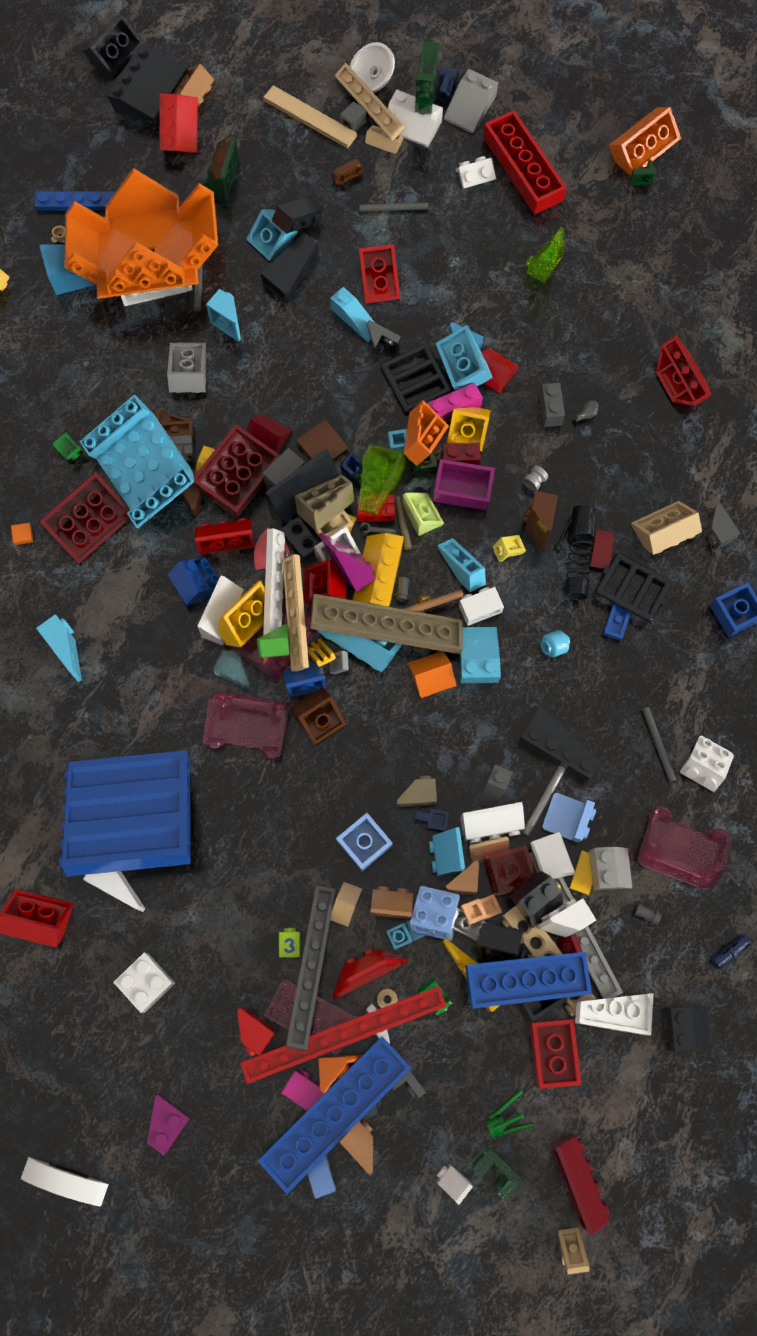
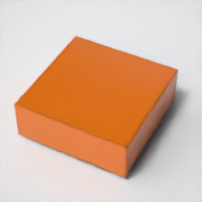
[11,523,33,545]

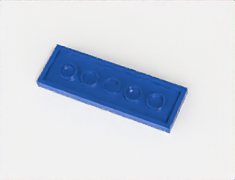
[465,952,592,1009]

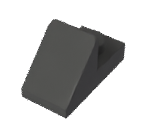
[366,320,401,349]
[392,1070,426,1098]

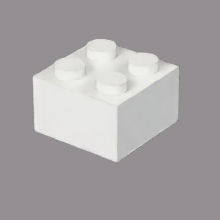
[113,953,175,1013]

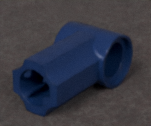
[435,66,459,102]

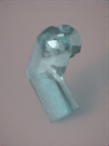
[403,477,432,493]

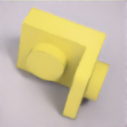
[493,535,526,562]

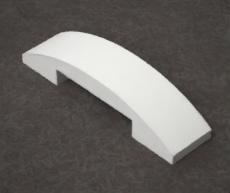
[21,1157,109,1206]

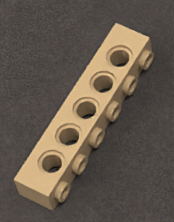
[501,906,596,1017]

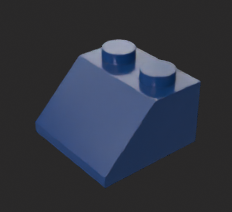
[283,661,326,697]

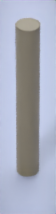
[394,496,412,550]

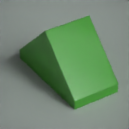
[257,624,290,657]

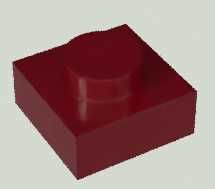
[557,934,583,954]

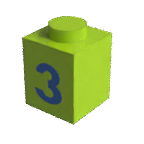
[279,928,301,958]

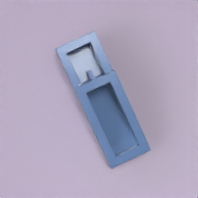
[308,1155,336,1199]

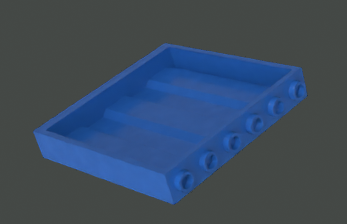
[59,750,190,877]

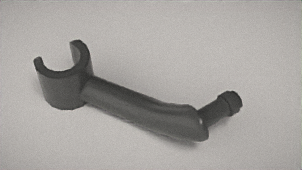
[360,522,397,536]

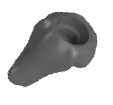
[573,400,599,421]

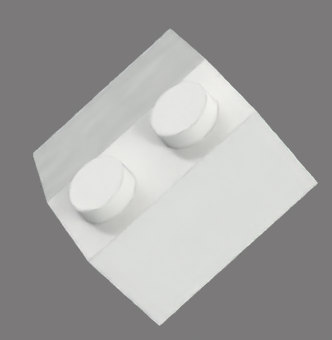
[83,871,145,912]

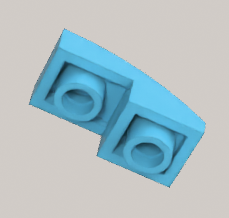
[386,920,426,950]

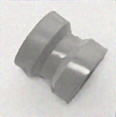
[523,465,549,491]

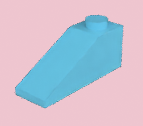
[331,287,374,343]
[437,538,486,592]

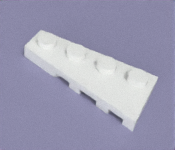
[575,993,654,1036]

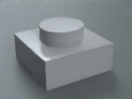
[329,651,349,674]

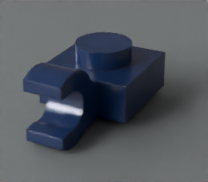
[413,808,450,832]

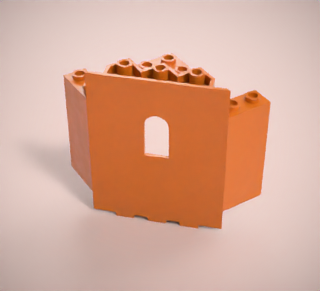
[64,168,218,299]

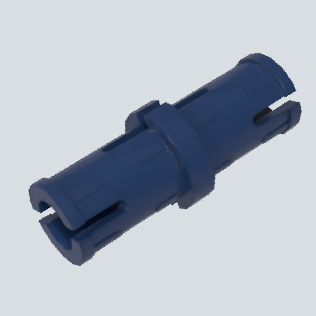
[711,934,751,969]

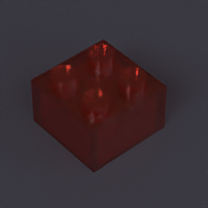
[483,845,535,895]

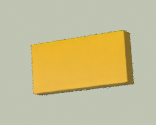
[569,851,593,896]

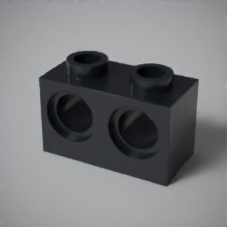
[281,517,322,563]

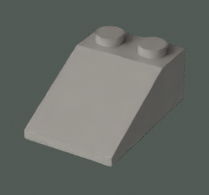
[443,69,498,134]
[167,343,206,393]

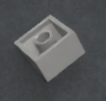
[588,847,632,891]

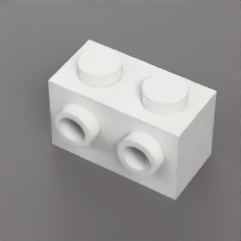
[459,587,504,626]

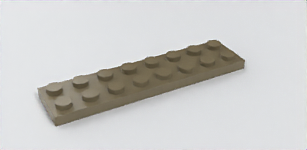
[310,594,463,654]

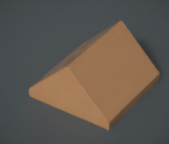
[443,860,479,896]

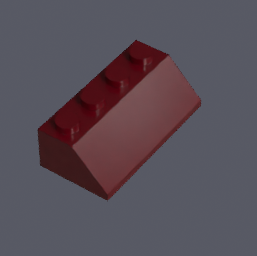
[550,1134,610,1236]

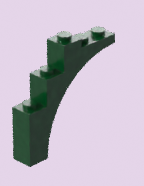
[415,41,440,115]

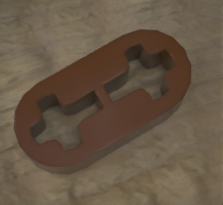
[331,159,363,185]

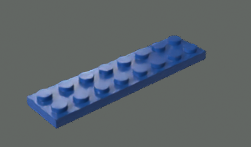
[258,1036,411,1194]

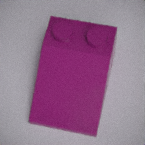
[319,533,375,592]

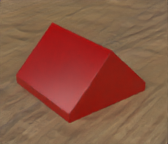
[481,348,520,394]

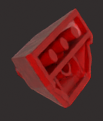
[656,335,711,406]
[333,948,408,1000]

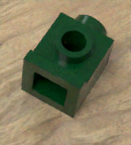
[412,450,440,476]

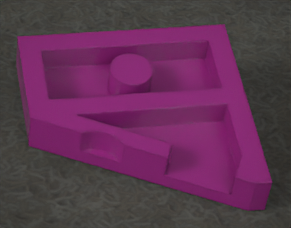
[147,1094,190,1156]

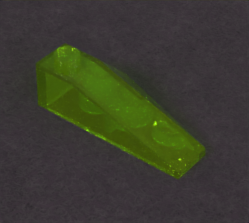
[526,227,565,283]
[359,444,406,514]

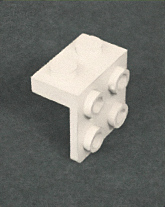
[680,736,734,792]

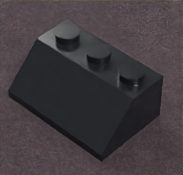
[82,14,144,77]

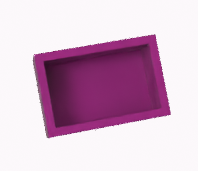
[433,459,495,510]

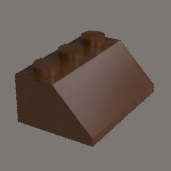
[523,491,558,551]

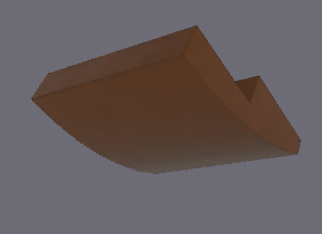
[295,420,348,459]

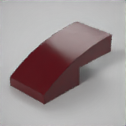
[590,529,614,569]

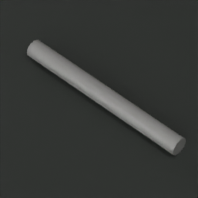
[522,765,566,837]

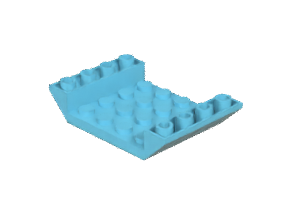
[80,395,194,528]

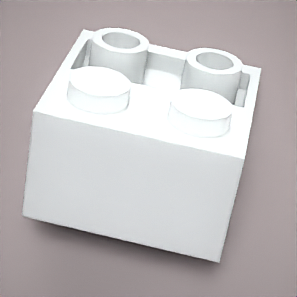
[537,899,596,937]

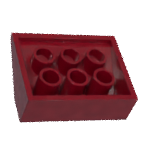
[194,424,281,519]
[38,472,130,564]

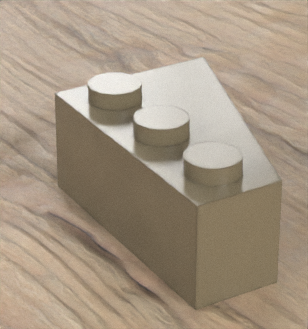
[294,475,354,531]

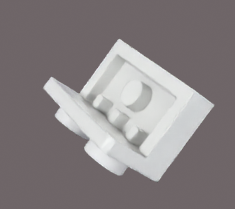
[455,156,496,189]

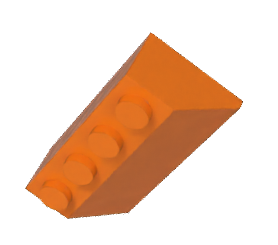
[608,107,681,176]

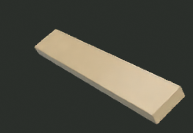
[335,63,405,140]
[264,85,357,149]
[283,554,309,672]

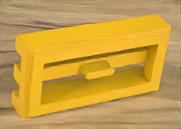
[307,638,336,667]

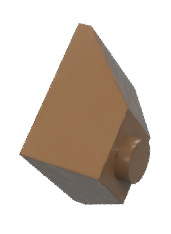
[340,1120,373,1175]

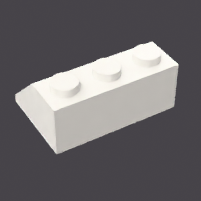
[388,90,443,148]
[197,575,245,645]
[460,802,525,844]

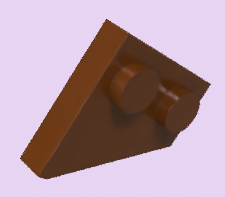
[156,409,194,439]

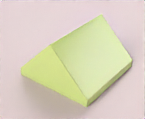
[402,493,444,536]

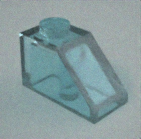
[213,649,250,690]

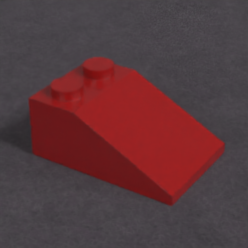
[359,244,400,304]

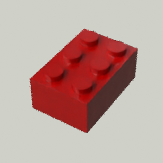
[529,1019,582,1089]

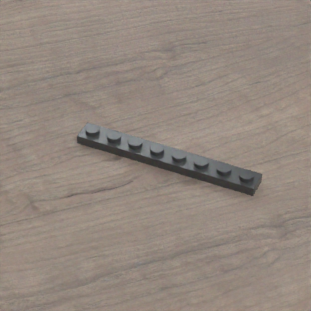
[285,885,336,1052]

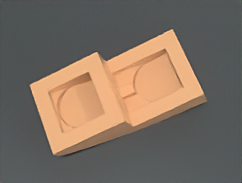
[460,894,502,925]

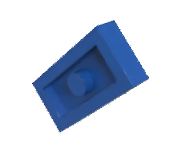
[603,603,631,641]

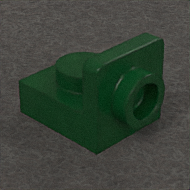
[630,160,656,186]

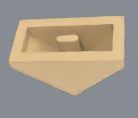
[330,882,362,927]

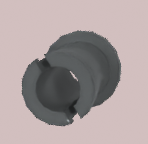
[395,577,410,602]
[634,903,662,925]

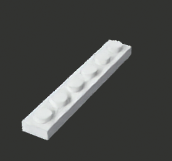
[263,528,285,636]

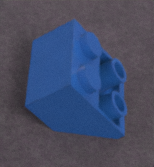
[168,557,219,605]

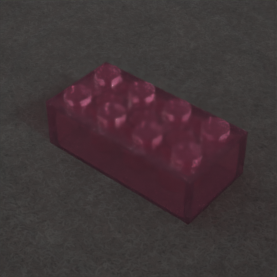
[263,978,357,1056]

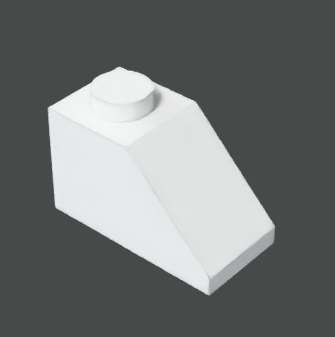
[436,1164,473,1204]

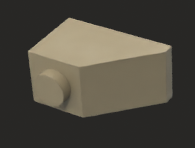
[397,776,437,807]

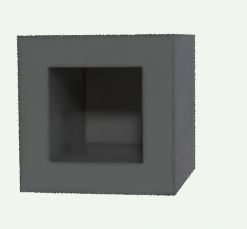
[340,101,366,132]

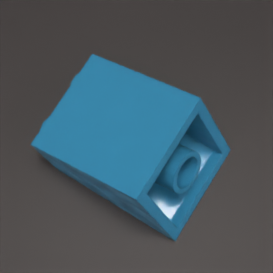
[39,244,96,295]

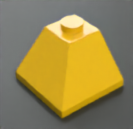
[447,407,491,451]

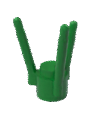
[485,1090,534,1138]

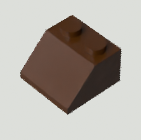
[290,687,347,745]

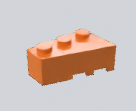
[403,400,449,466]

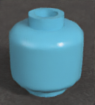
[541,630,570,658]

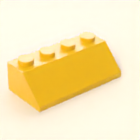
[353,533,404,607]

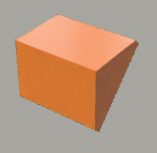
[407,651,457,699]
[319,1054,364,1093]

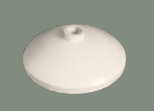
[350,42,395,93]

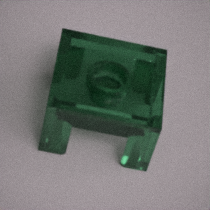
[470,1145,524,1201]

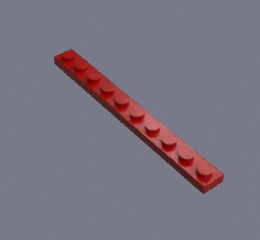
[240,986,447,1084]

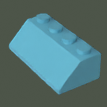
[318,630,402,672]

